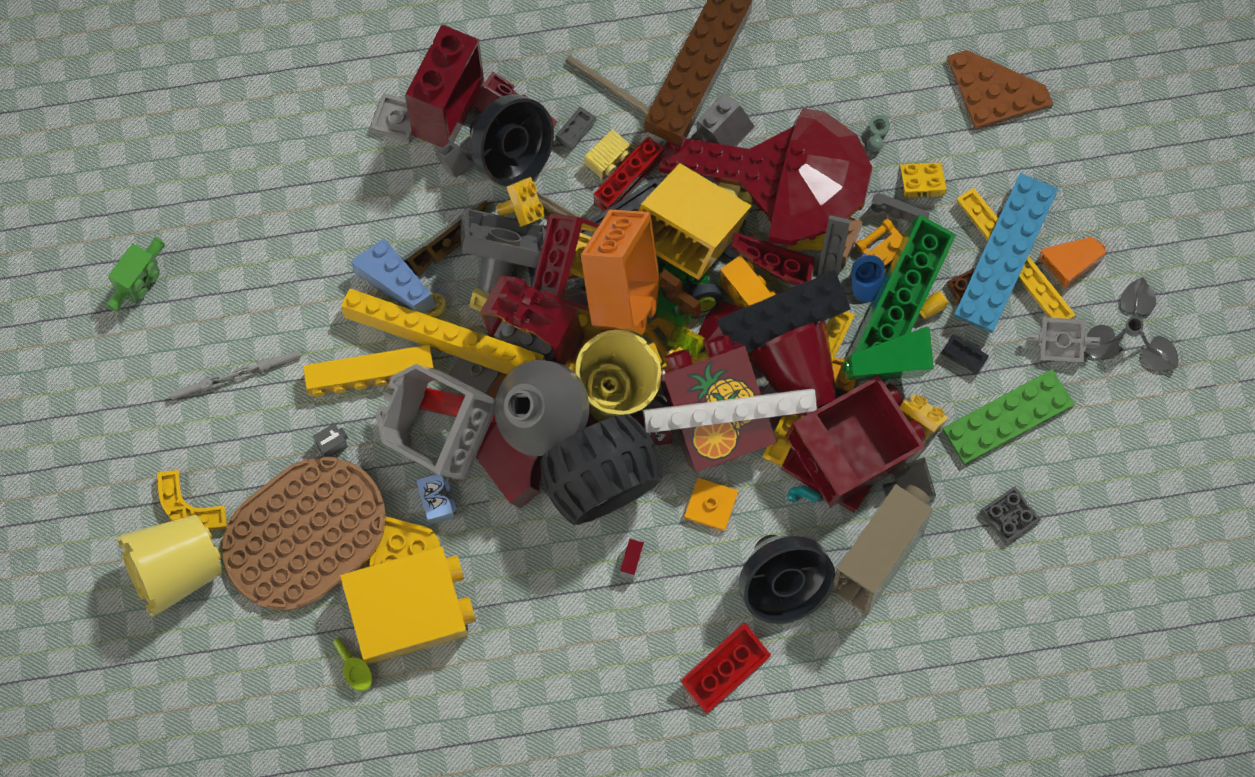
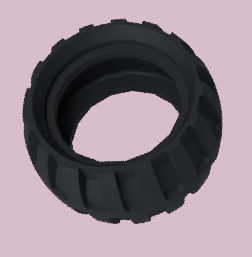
[540,414,663,525]

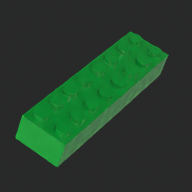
[847,214,956,382]

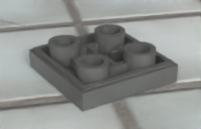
[980,486,1041,545]

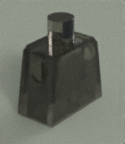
[882,457,936,502]

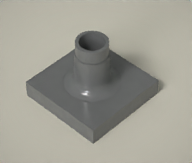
[461,208,546,293]

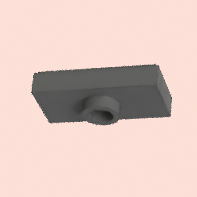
[555,106,596,150]

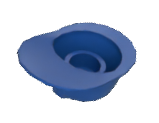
[852,254,885,302]

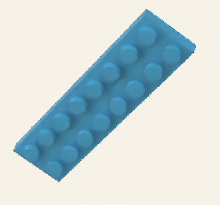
[954,173,1058,334]

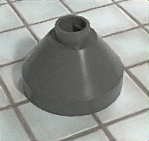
[494,360,589,456]

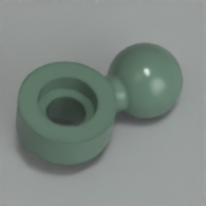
[867,115,890,152]

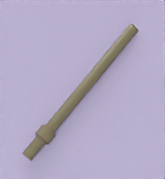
[566,55,652,117]

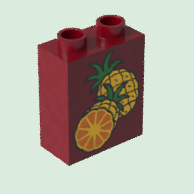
[661,335,777,472]

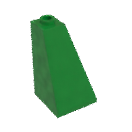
[843,327,934,380]

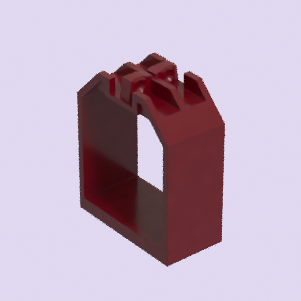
[532,214,600,316]
[480,276,585,367]

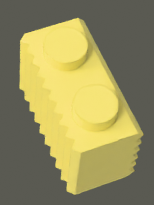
[584,129,631,179]

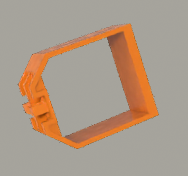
[581,210,660,335]

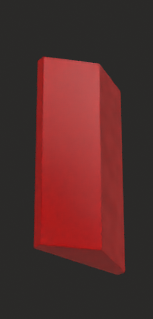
[679,622,771,714]

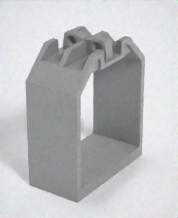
[376,364,495,481]

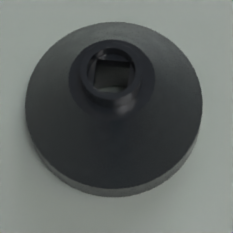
[470,94,554,187]
[739,535,835,624]

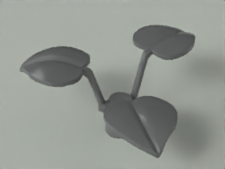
[1084,277,1179,372]

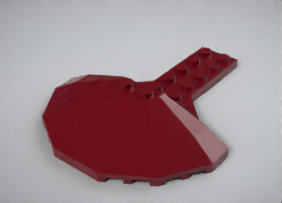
[659,108,872,246]

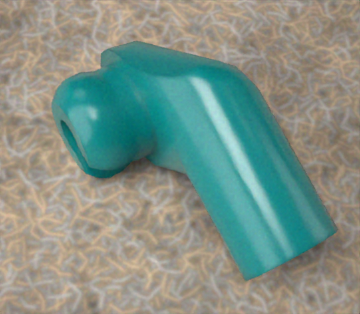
[787,486,820,503]

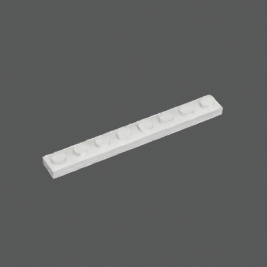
[643,389,817,433]

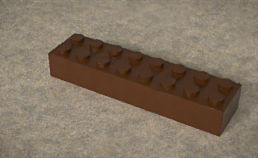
[644,0,752,147]

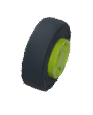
[687,284,723,313]

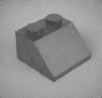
[697,93,755,147]

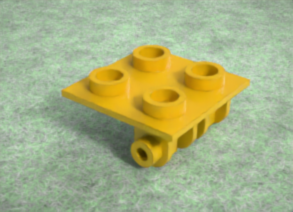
[900,162,947,199]

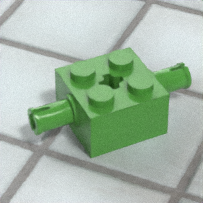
[106,237,165,312]

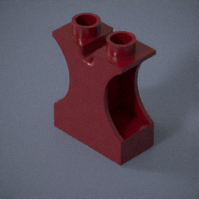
[476,407,598,508]

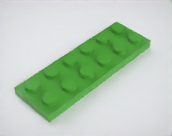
[942,369,1075,466]

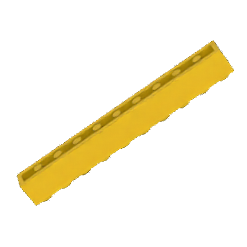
[341,288,545,374]

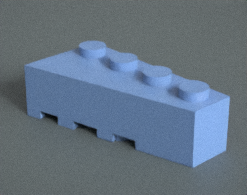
[350,238,436,314]

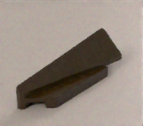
[402,200,488,276]

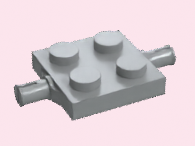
[1026,317,1100,362]

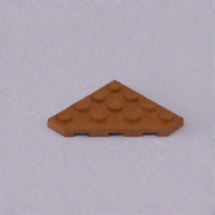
[947,50,1053,130]

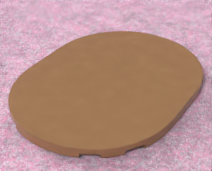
[222,457,386,610]

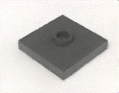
[448,358,501,394]

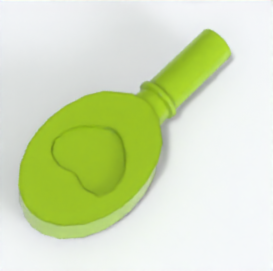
[332,638,373,692]

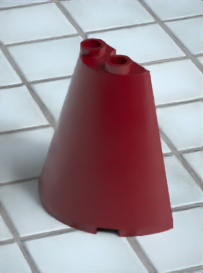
[748,321,837,417]

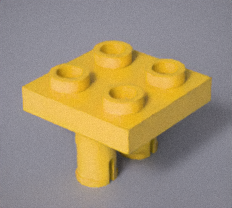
[496,177,544,226]
[900,394,949,444]

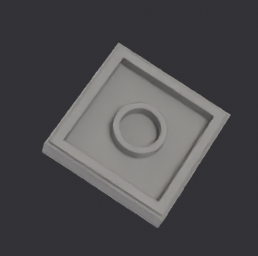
[370,93,412,143]

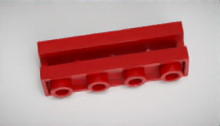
[593,136,664,211]

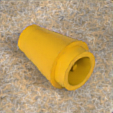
[919,291,949,320]

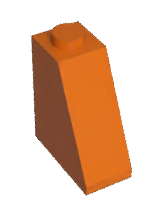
[1038,236,1107,288]

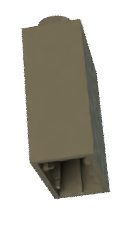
[831,484,933,615]

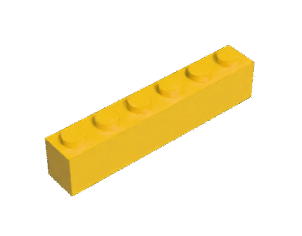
[303,345,434,397]

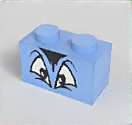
[416,474,457,526]

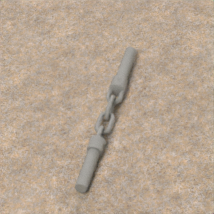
[169,350,301,400]

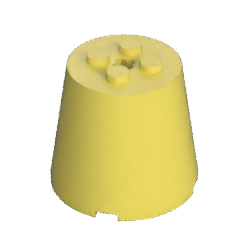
[575,330,661,421]
[117,515,222,617]

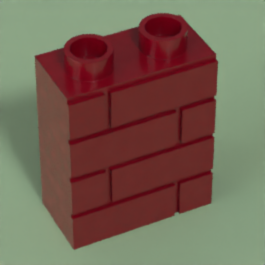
[405,25,484,148]
[785,375,926,508]

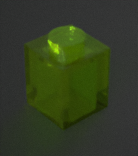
[667,326,705,356]

